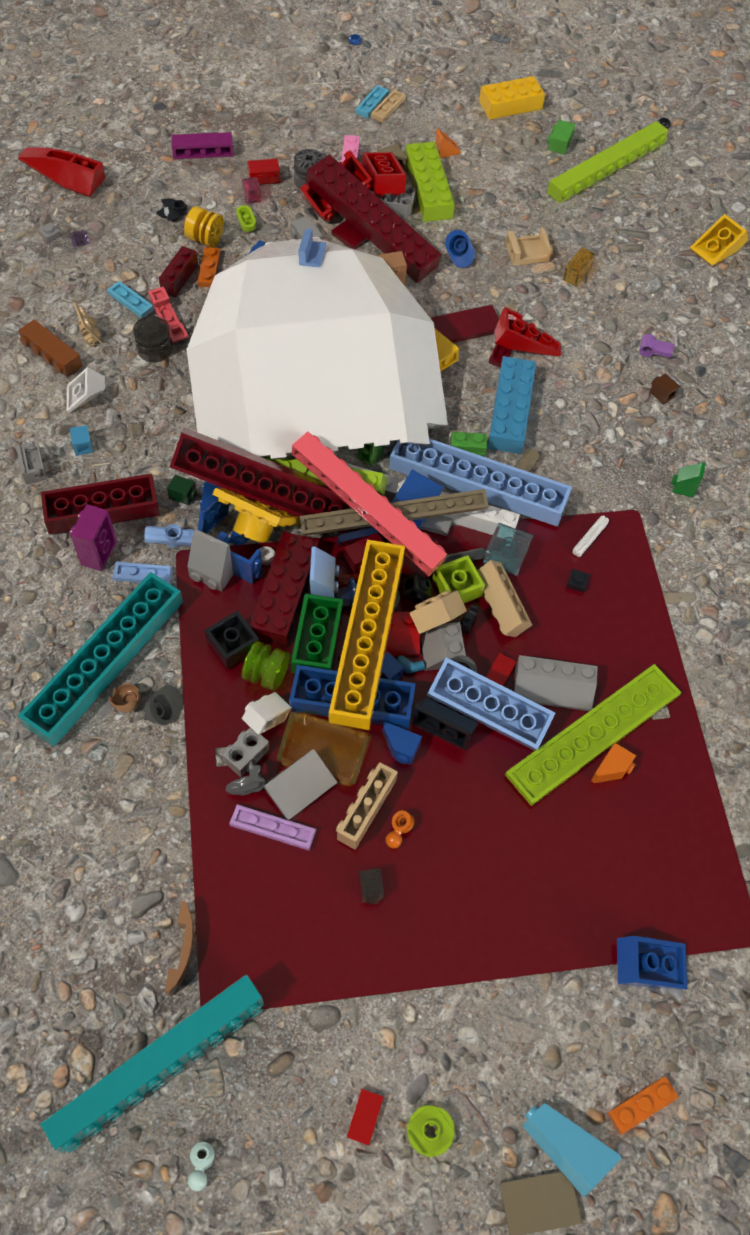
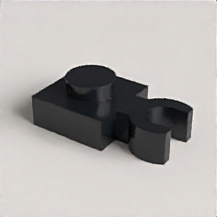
[460,604,479,635]

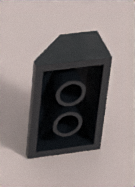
[412,697,478,751]

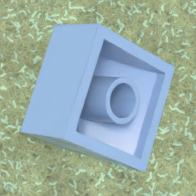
[310,547,339,598]

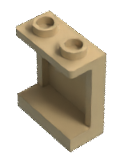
[505,228,553,266]

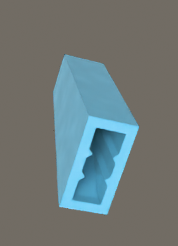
[523,1103,622,1197]

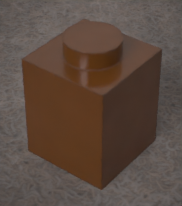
[650,373,680,405]

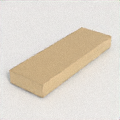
[371,90,406,123]

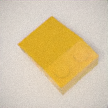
[690,214,748,266]

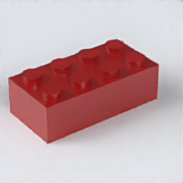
[362,152,406,196]

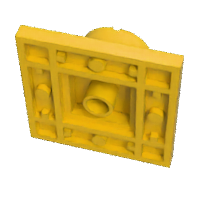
[212,488,301,543]

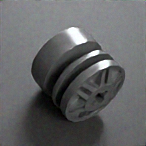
[293,149,325,189]

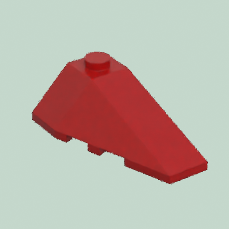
[495,307,562,357]

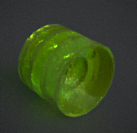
[242,641,290,692]

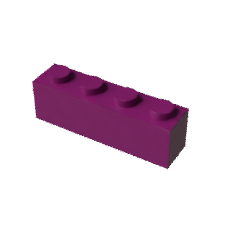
[171,132,234,159]

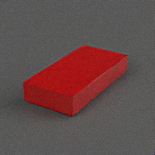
[346,1089,384,1146]

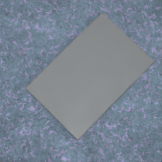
[263,749,337,820]

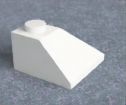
[66,367,106,413]

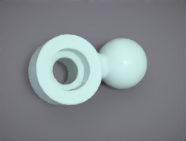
[188,1142,215,1192]

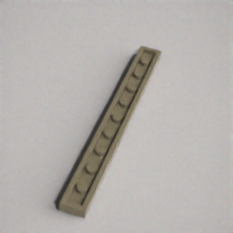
[300,489,489,536]

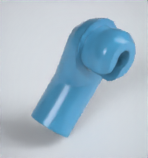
[396,656,425,674]

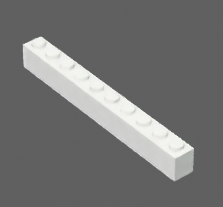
[347,463,520,541]

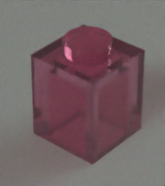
[242,177,261,204]

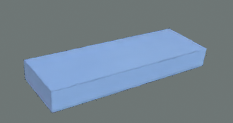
[112,561,173,584]

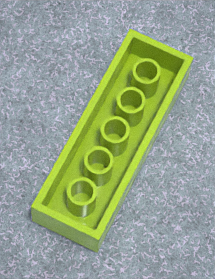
[405,142,455,222]

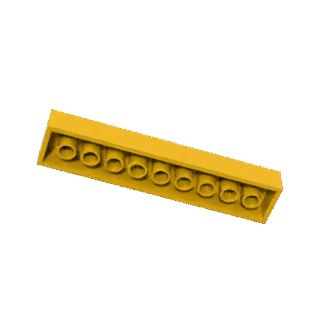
[329,540,405,730]

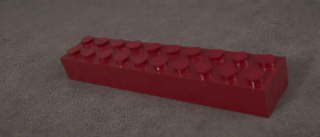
[306,154,442,283]
[169,427,352,534]

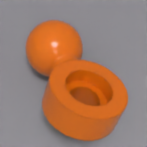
[385,811,414,848]

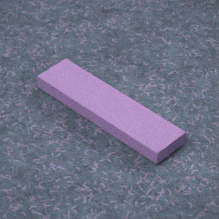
[229,804,316,851]

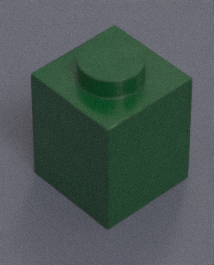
[167,475,197,506]

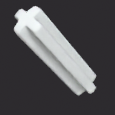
[572,516,609,557]

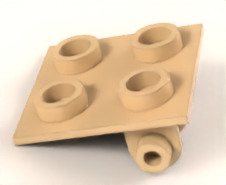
[73,302,103,346]

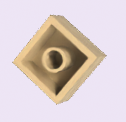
[410,590,467,634]

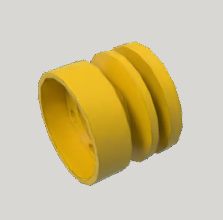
[184,206,224,248]

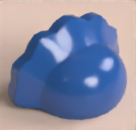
[229,531,251,545]

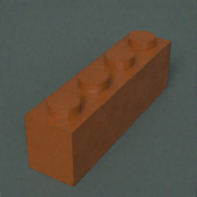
[18,319,83,377]

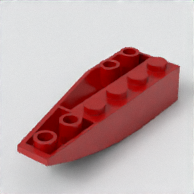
[18,147,106,197]

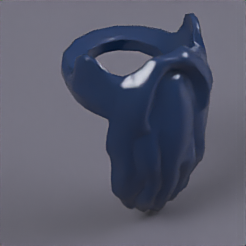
[334,577,358,607]

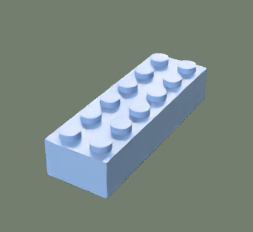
[427,657,555,751]

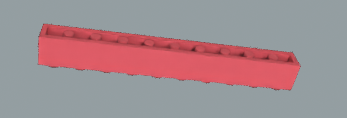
[291,431,447,576]

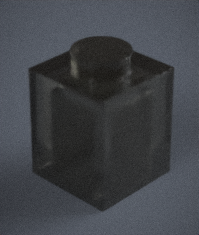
[358,868,384,904]

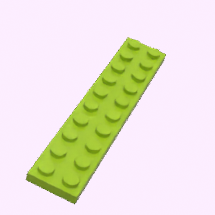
[505,664,682,806]

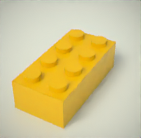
[479,76,545,120]

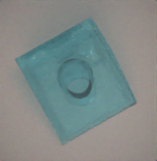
[483,523,533,576]

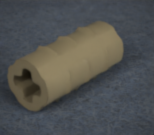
[514,448,540,472]

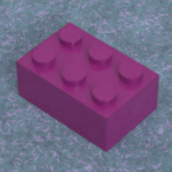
[70,504,117,571]

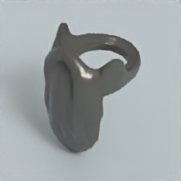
[225,760,269,796]

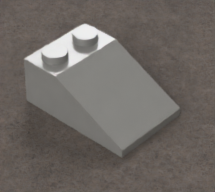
[187,529,233,591]

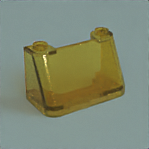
[277,711,373,786]

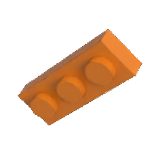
[198,247,221,288]
[607,1076,679,1135]

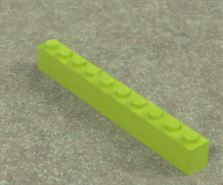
[547,121,669,203]

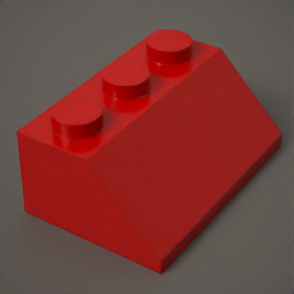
[385,611,420,657]

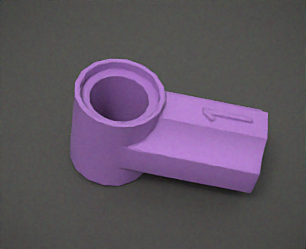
[639,334,675,358]

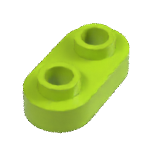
[236,205,256,232]

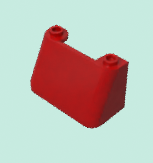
[300,150,373,221]

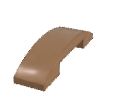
[165,901,195,997]

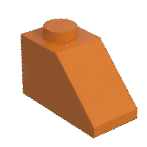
[591,743,636,783]

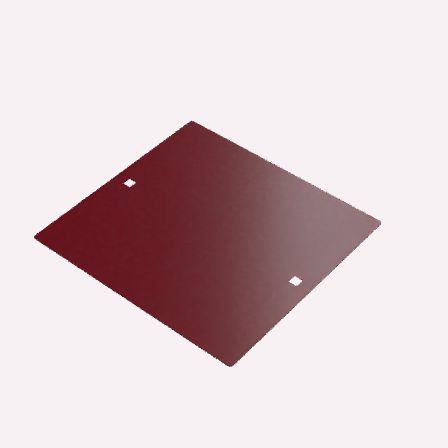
[176,510,750,1010]

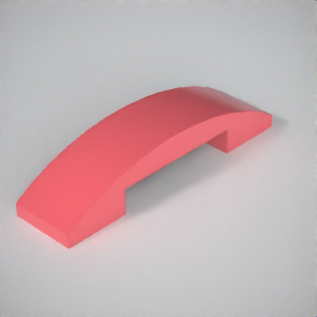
[148,287,189,343]

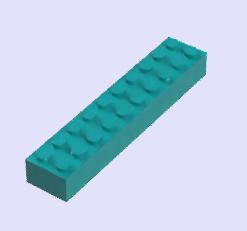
[18,572,183,747]
[40,974,264,1153]

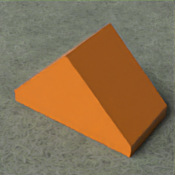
[435,128,461,158]

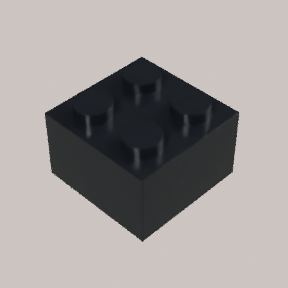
[204,610,260,670]

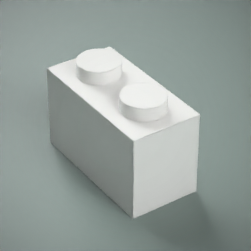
[242,692,292,735]

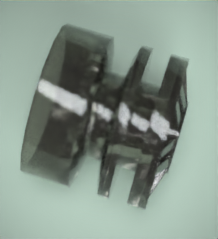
[133,316,172,363]

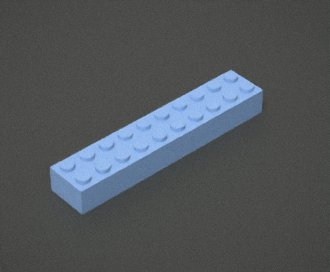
[389,439,572,527]

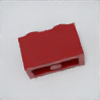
[247,158,281,186]

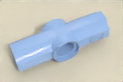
[144,524,194,548]

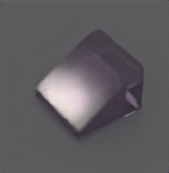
[68,229,89,248]

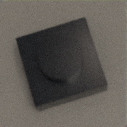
[566,569,590,593]

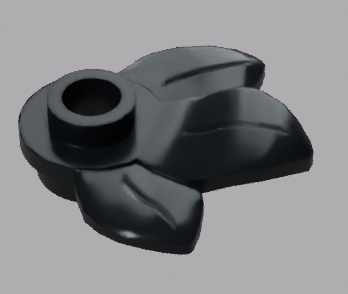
[156,198,187,221]

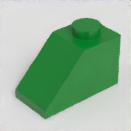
[671,462,706,498]

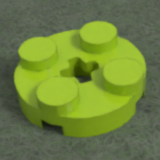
[407,1105,454,1158]

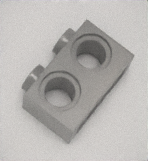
[222,727,270,778]

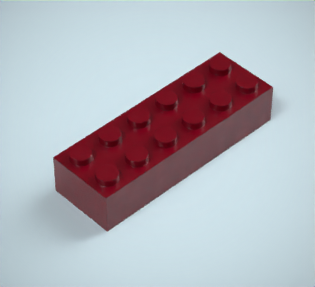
[41,473,160,535]
[249,531,319,646]

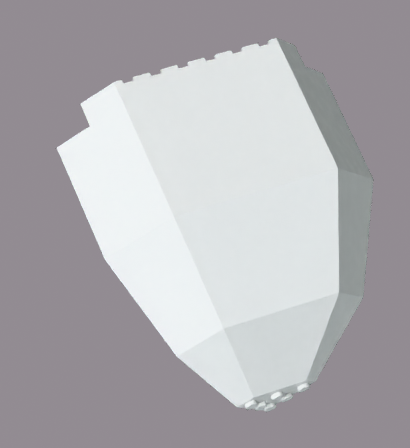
[187,237,448,459]

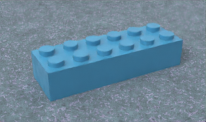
[487,356,536,454]

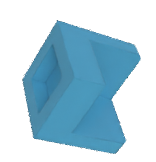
[70,425,94,456]

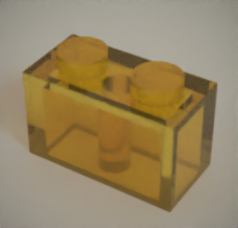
[563,247,595,287]

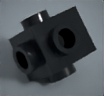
[401,572,432,604]

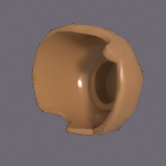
[108,683,142,713]

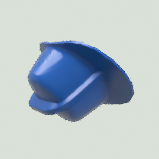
[445,230,475,268]

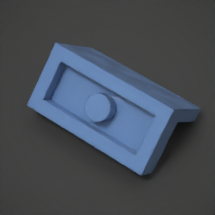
[298,228,326,267]

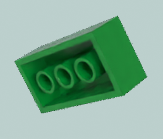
[291,594,343,673]

